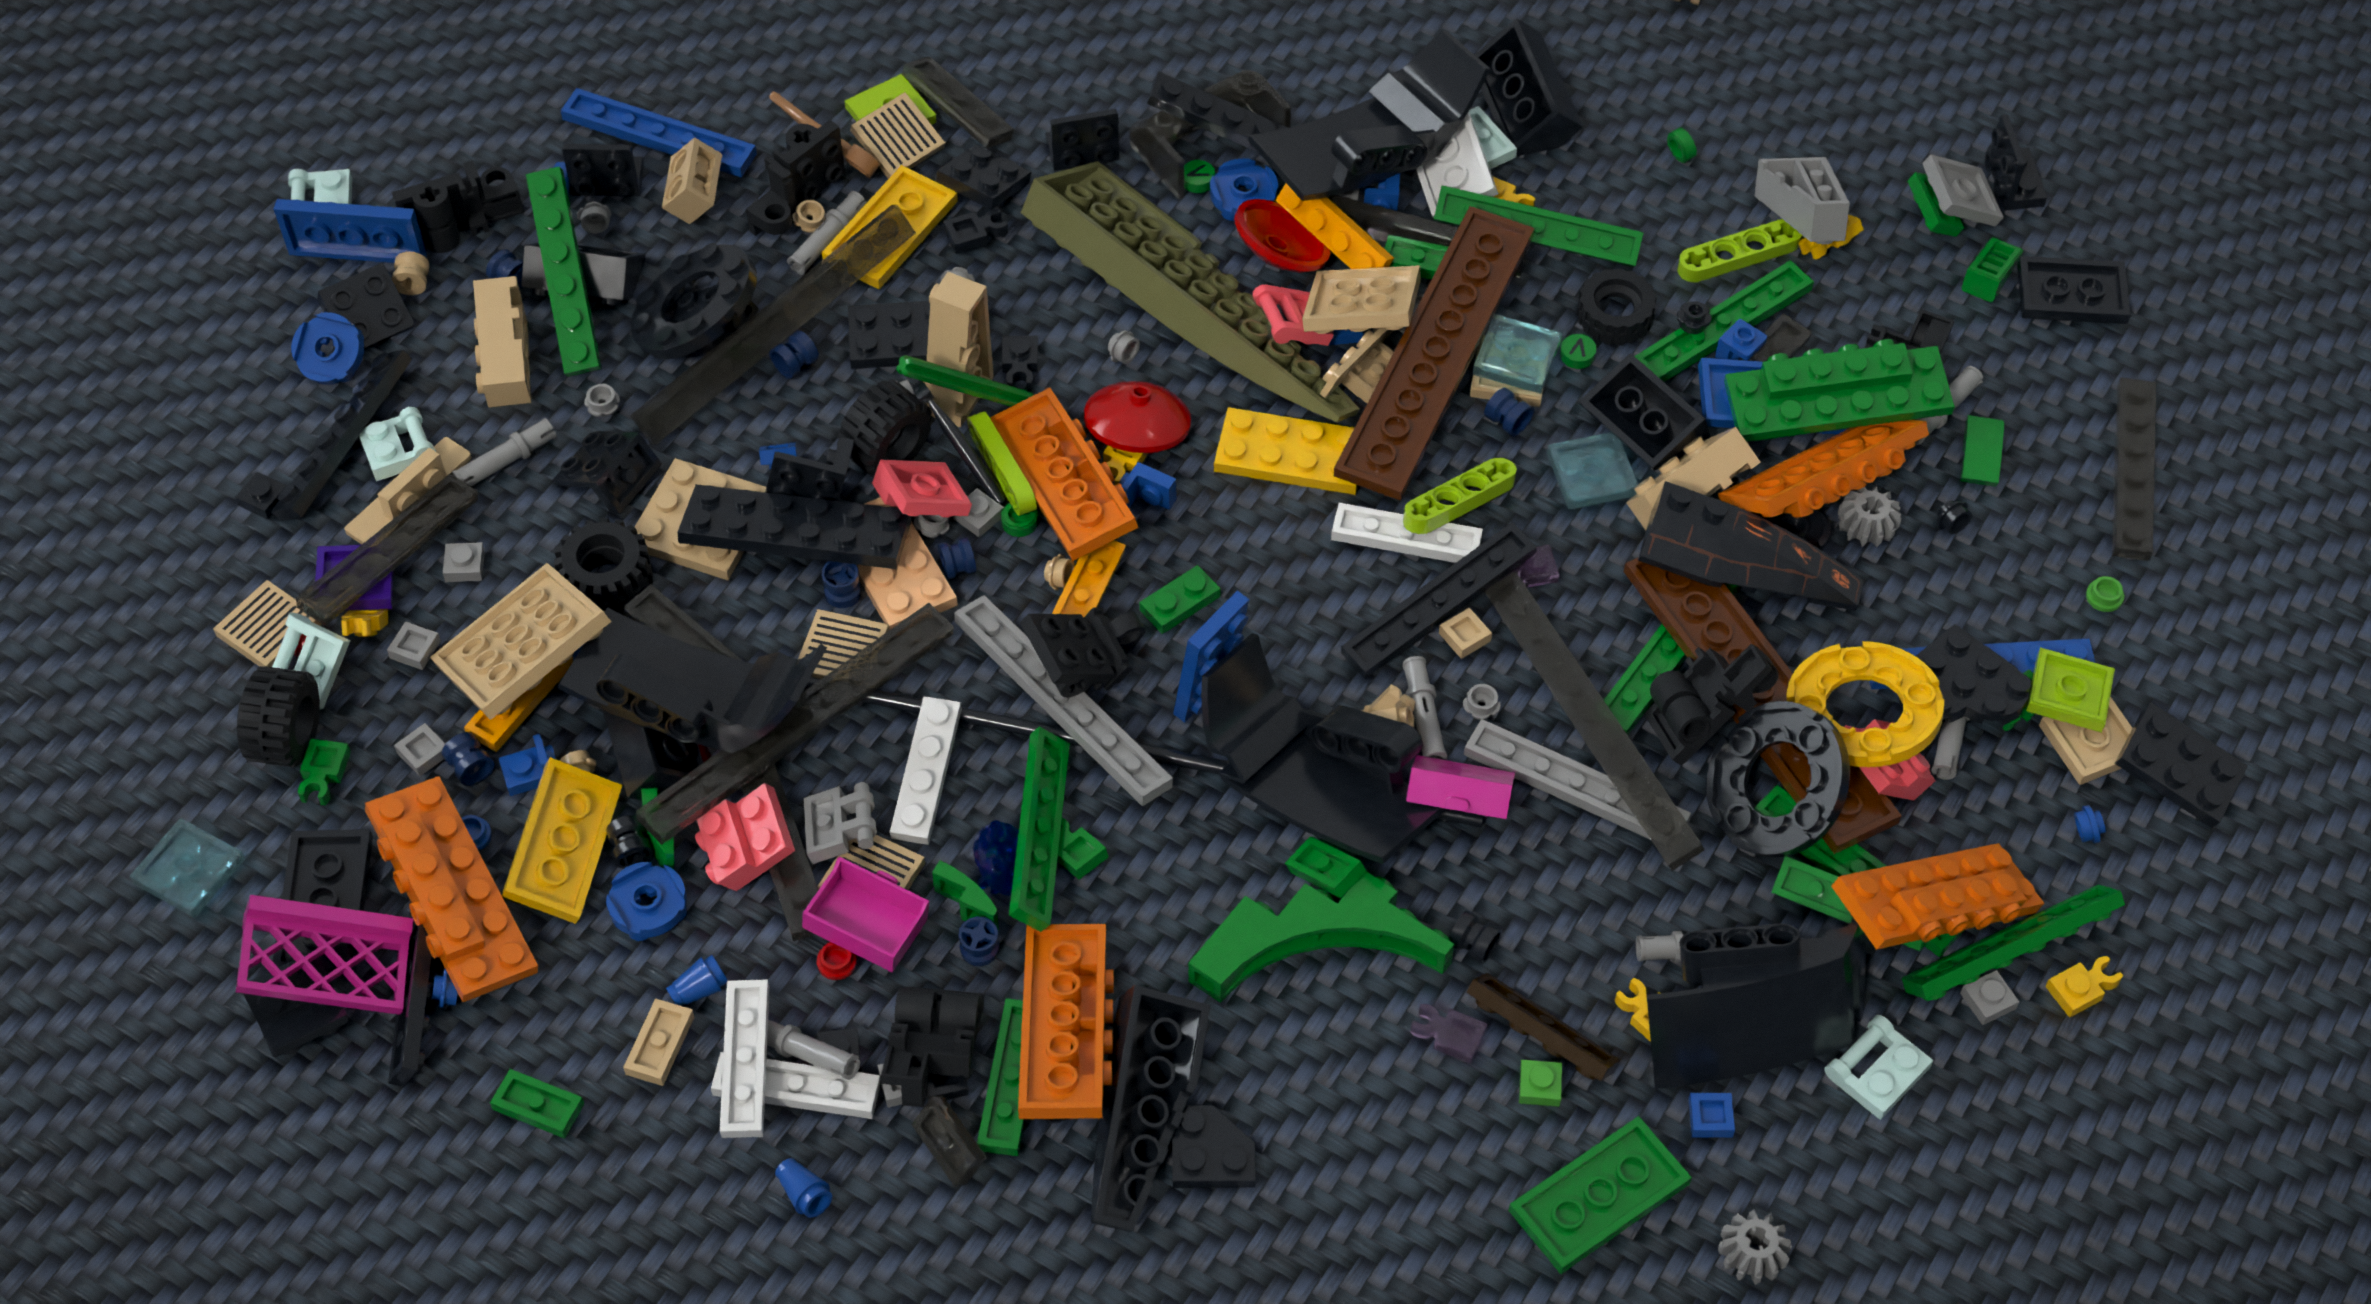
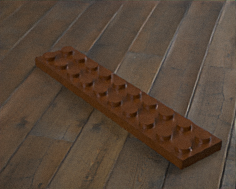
[1334,206,1535,501]
[1623,557,1902,854]

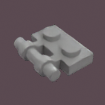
[804,782,877,864]

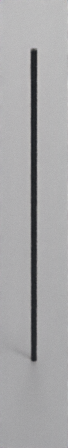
[803,677,1484,828]

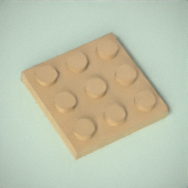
[1302,265,1421,334]
[635,458,766,580]

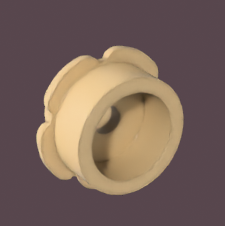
[792,200,825,233]
[1044,554,1075,591]
[560,750,596,773]

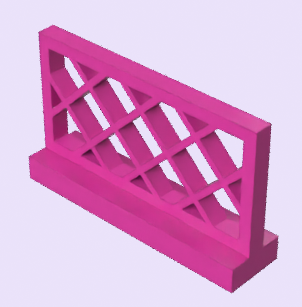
[236,895,413,1015]

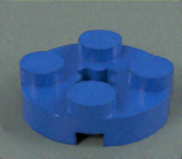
[1210,158,1278,221]
[291,312,364,385]
[606,862,687,941]

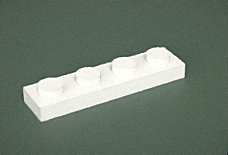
[1331,503,1483,563]
[890,696,962,845]
[720,980,769,1138]
[711,1052,881,1119]

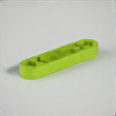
[1677,219,1802,282]
[967,411,1037,516]
[1403,458,1517,534]

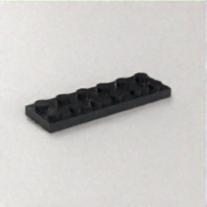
[677,484,912,569]

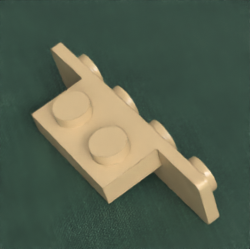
[1320,328,1394,403]
[344,437,472,545]

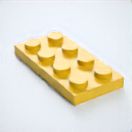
[822,165,958,289]
[1214,407,1357,495]
[502,757,622,924]

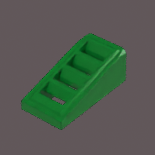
[1962,237,2024,302]

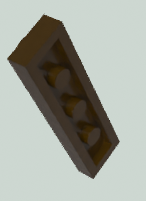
[1466,973,1621,1081]

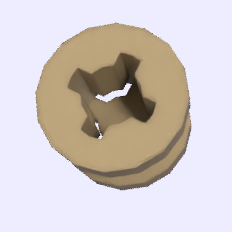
[391,252,430,295]

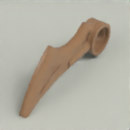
[769,92,881,178]

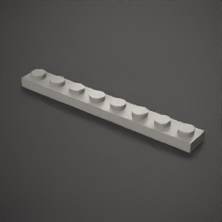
[954,595,1173,806]

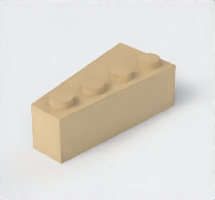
[925,272,994,428]

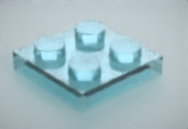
[1473,314,1562,394]
[1547,432,1638,510]
[130,818,245,918]

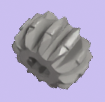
[1837,485,1901,547]
[1718,1209,1792,1285]

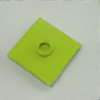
[845,74,937,125]
[2026,647,2115,733]

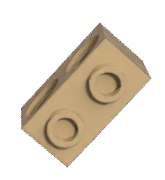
[662,137,722,224]

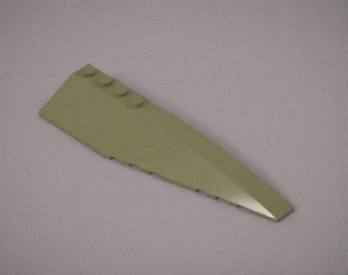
[1021,161,1360,422]

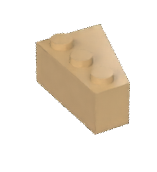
[473,276,531,408]
[1626,427,1761,530]

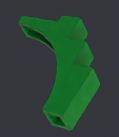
[1188,871,1454,1003]

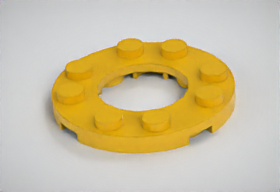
[1786,641,1944,767]

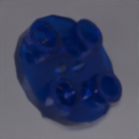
[973,820,1019,896]

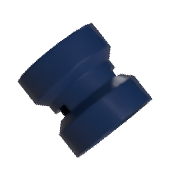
[769,330,819,379]
[1484,387,1534,437]
[822,561,861,608]
[441,732,494,786]

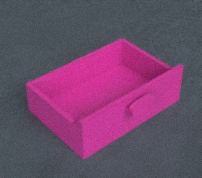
[1406,755,1515,819]
[802,856,929,973]

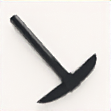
[913,381,1007,506]

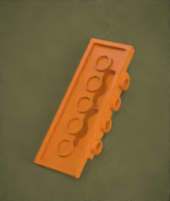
[990,387,1139,561]
[1718,420,1929,517]
[365,776,538,1002]
[1831,843,2045,950]
[1018,924,1114,1119]

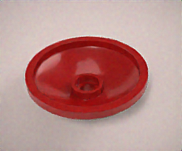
[1234,199,1330,273]
[1084,381,1191,453]

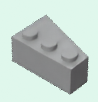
[1755,157,1850,244]

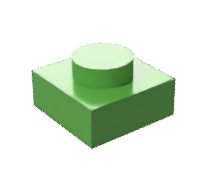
[1519,1060,1562,1107]

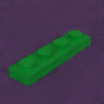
[1771,856,1926,952]
[977,998,1025,1156]

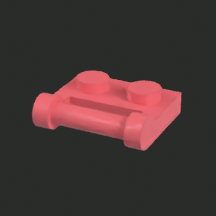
[1252,284,1334,346]

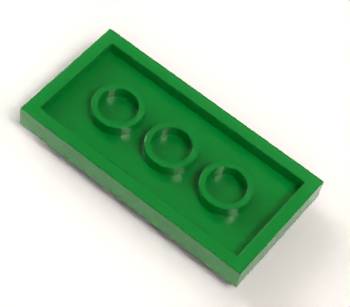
[1508,1116,1692,1274]

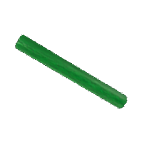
[896,355,1034,407]

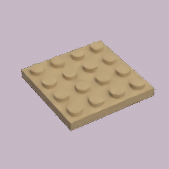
[430,563,611,720]

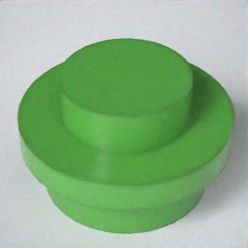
[2086,576,2125,612]

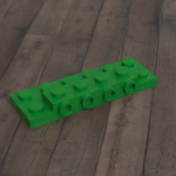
[1724,339,1955,442]

